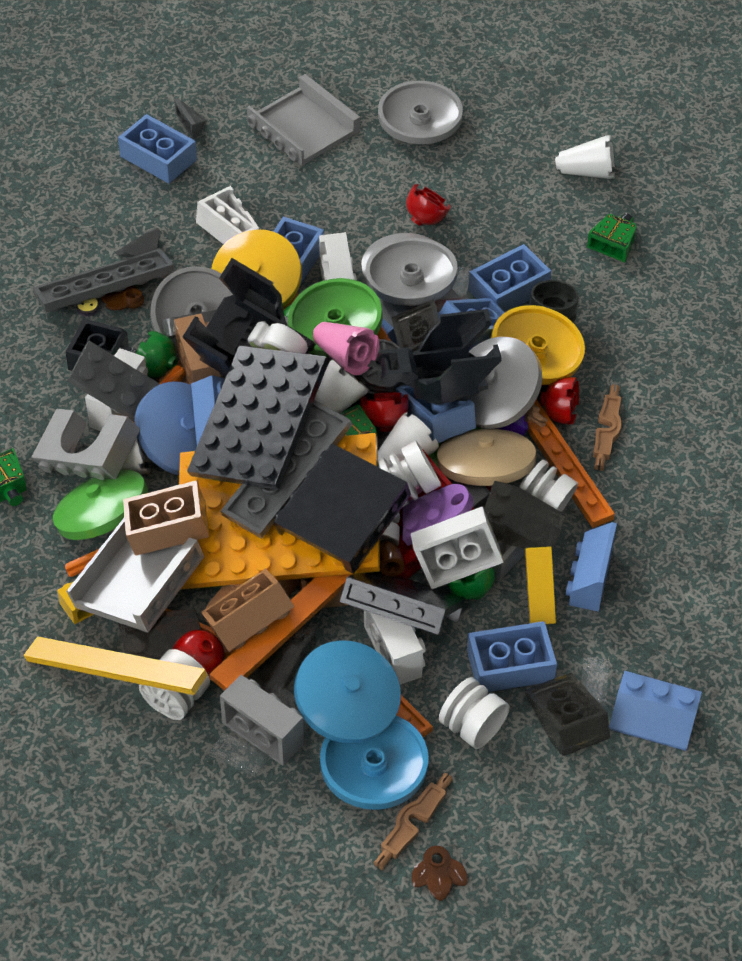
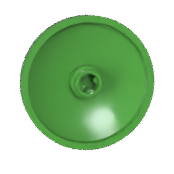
[288,278,383,357]
[53,469,148,540]

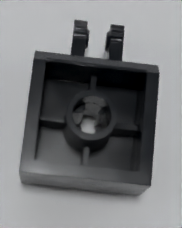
[65,319,137,371]

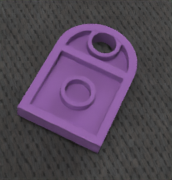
[403,484,473,546]

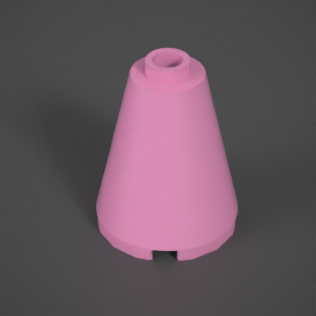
[313,322,380,375]

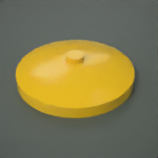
[211,229,302,308]
[491,305,585,385]

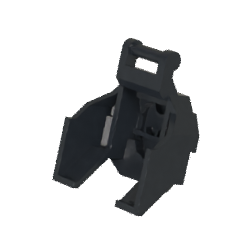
[183,258,316,378]
[377,309,502,404]

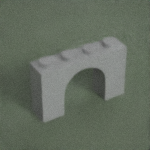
[31,409,140,480]

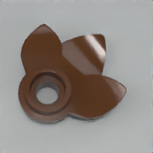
[101,285,144,310]
[411,846,467,901]

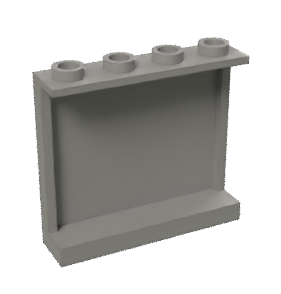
[247,74,360,166]
[67,517,204,633]

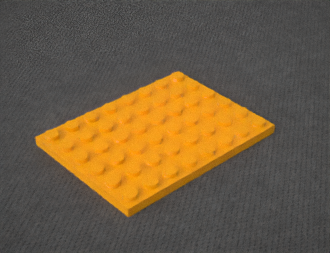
[179,433,380,590]

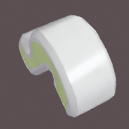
[248,321,308,354]

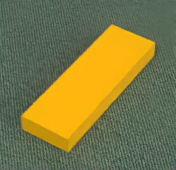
[525,547,556,624]

